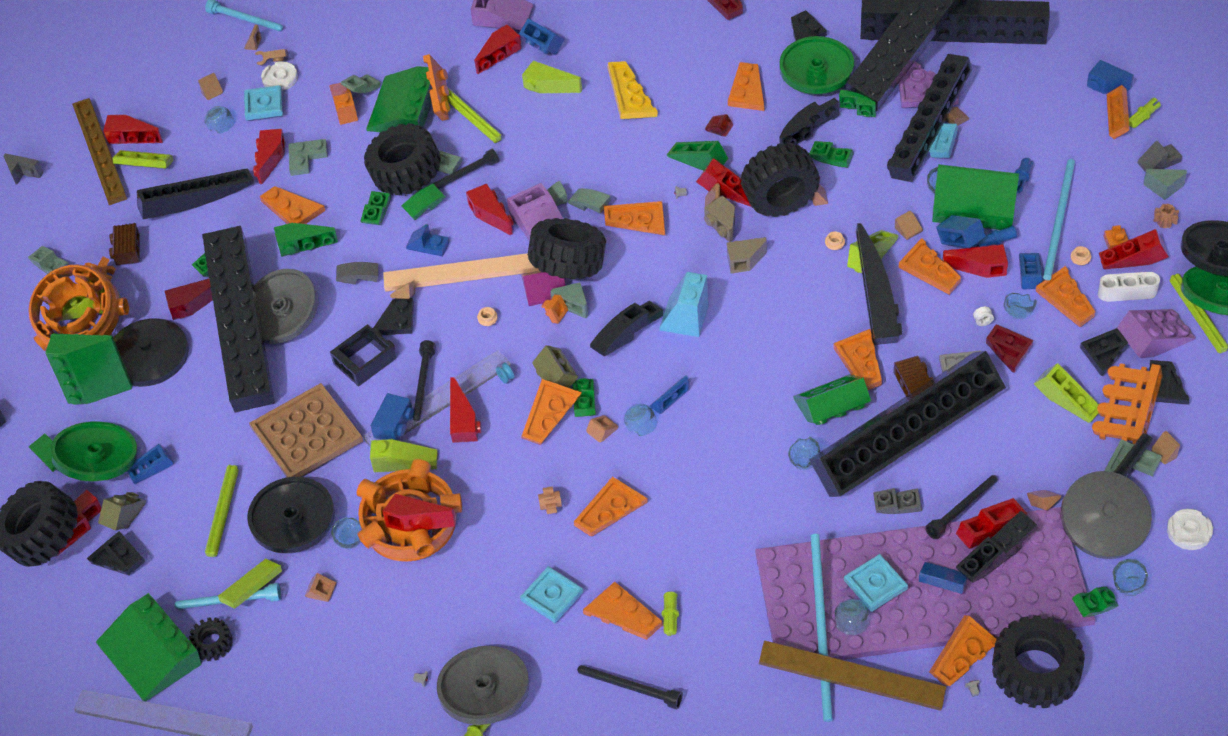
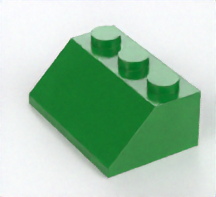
[793,374,871,425]

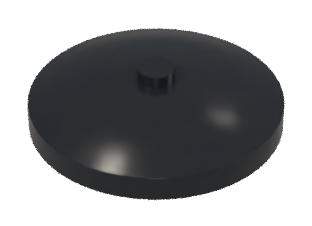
[1180,220,1228,276]
[113,318,189,387]
[247,477,335,553]

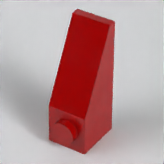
[450,377,481,443]

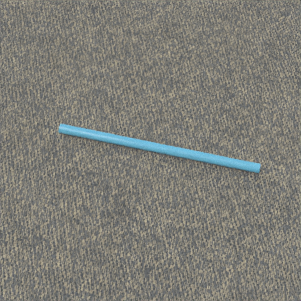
[1043,159,1075,280]
[811,534,833,722]

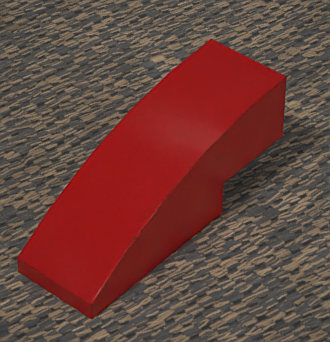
[57,490,102,556]
[956,498,1027,549]

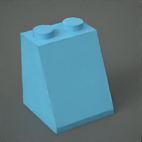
[659,272,709,337]

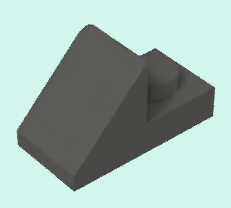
[1137,141,1182,172]
[4,153,43,185]

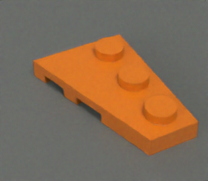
[423,54,450,121]
[728,62,764,111]
[260,186,325,224]
[604,201,665,235]
[899,238,961,295]
[1036,266,1095,327]
[833,329,882,390]
[521,379,582,445]
[574,476,648,537]
[583,582,663,640]
[929,615,996,686]

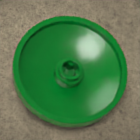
[779,36,854,94]
[1181,267,1228,315]
[51,421,137,481]

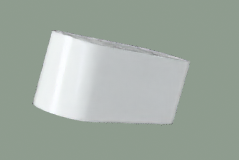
[1098,272,1160,302]

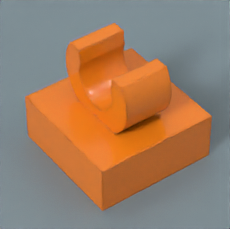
[1103,225,1128,249]
[98,256,116,281]
[541,294,568,324]

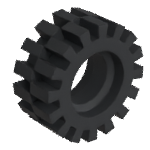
[189,617,233,661]

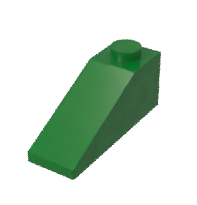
[666,141,729,170]

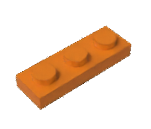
[1106,85,1130,139]

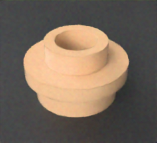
[825,231,845,250]
[1070,246,1091,265]
[477,307,498,326]

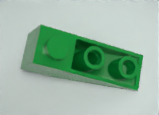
[274,223,338,257]

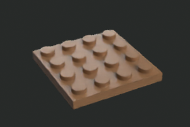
[249,383,363,477]

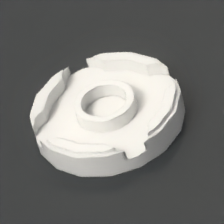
[261,62,298,91]
[1167,509,1213,550]

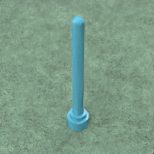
[205,0,283,31]
[175,583,281,609]

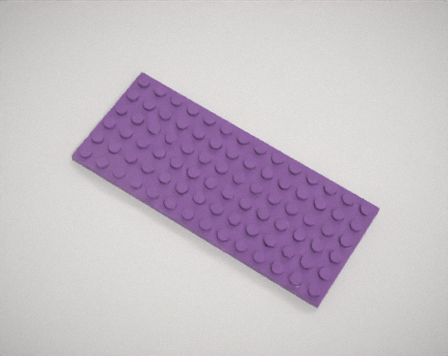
[755,507,1095,660]

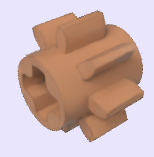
[1153,204,1179,228]
[538,486,562,514]

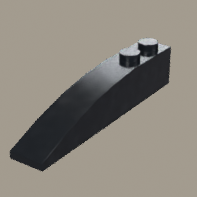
[137,168,254,219]
[856,223,902,345]

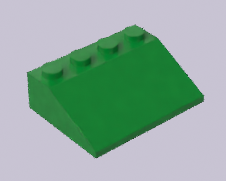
[366,66,433,132]
[932,164,1019,230]
[45,334,133,405]
[96,593,202,702]

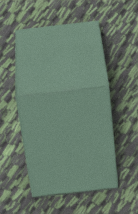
[1144,169,1187,200]
[550,282,588,319]

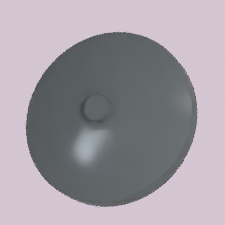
[254,269,318,344]
[1061,471,1152,559]
[437,646,529,725]

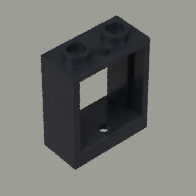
[330,324,396,387]

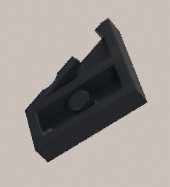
[791,10,827,41]
[373,297,414,335]
[1080,328,1128,376]
[1149,360,1189,405]
[87,531,145,576]

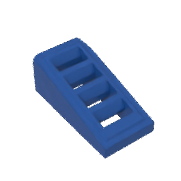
[1019,253,1043,289]
[127,444,174,484]

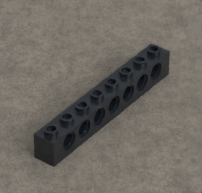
[887,54,972,182]

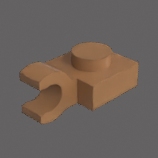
[255,49,288,65]

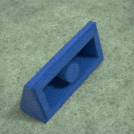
[650,376,689,414]
[918,562,967,594]

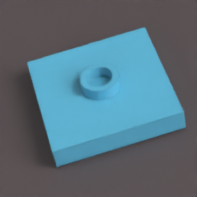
[244,85,283,120]
[844,554,908,612]
[520,566,583,623]

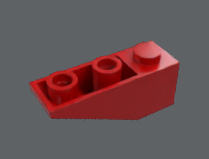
[474,24,522,74]
[103,115,163,144]
[253,129,285,184]
[696,158,751,207]
[466,184,514,235]
[1099,229,1169,270]
[942,244,1008,278]
[383,494,456,532]

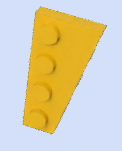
[607,61,658,119]

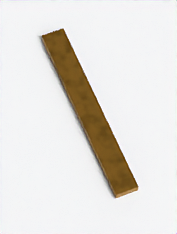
[72,98,127,205]
[758,640,946,711]

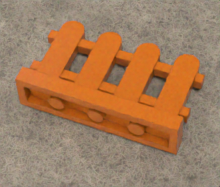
[1092,363,1163,444]

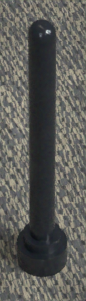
[416,148,499,193]
[413,340,436,421]
[925,475,998,539]
[577,665,683,710]

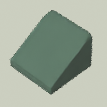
[547,181,567,206]

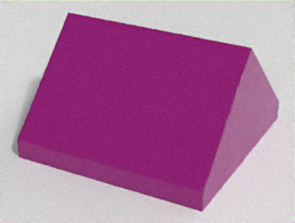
[521,271,566,306]

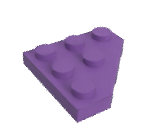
[898,61,959,108]

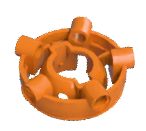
[28,263,129,351]
[356,459,462,562]

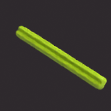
[447,88,502,143]
[1170,273,1228,354]
[205,465,239,557]

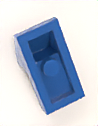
[406,224,449,257]

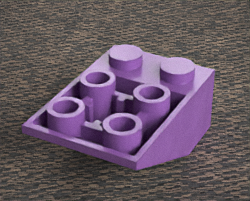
[470,0,533,30]
[507,183,563,241]
[1117,309,1196,358]

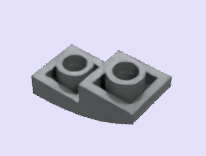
[336,262,378,284]
[873,488,922,514]

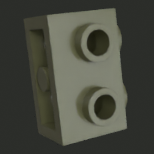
[532,345,578,388]

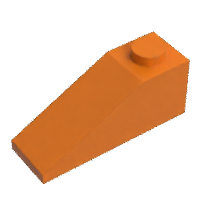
[329,82,358,125]

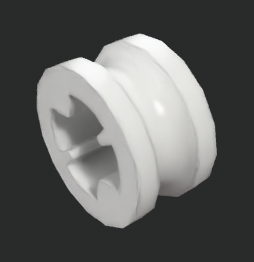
[973,306,994,326]

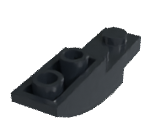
[779,98,839,145]
[590,301,663,357]
[956,511,1038,583]

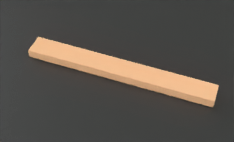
[383,253,539,292]

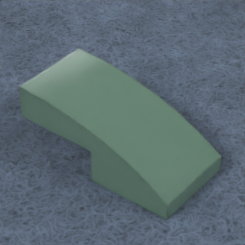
[341,74,380,93]
[568,188,611,213]
[28,246,69,274]

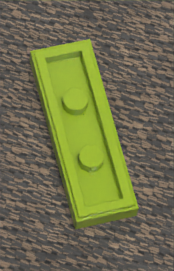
[112,150,173,168]
[218,558,282,609]

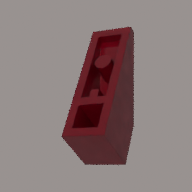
[165,279,213,320]

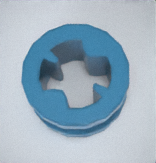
[495,363,514,384]

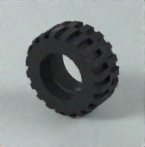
[364,123,441,195]
[741,143,820,217]
[527,218,606,279]
[0,481,78,567]
[992,615,1085,708]

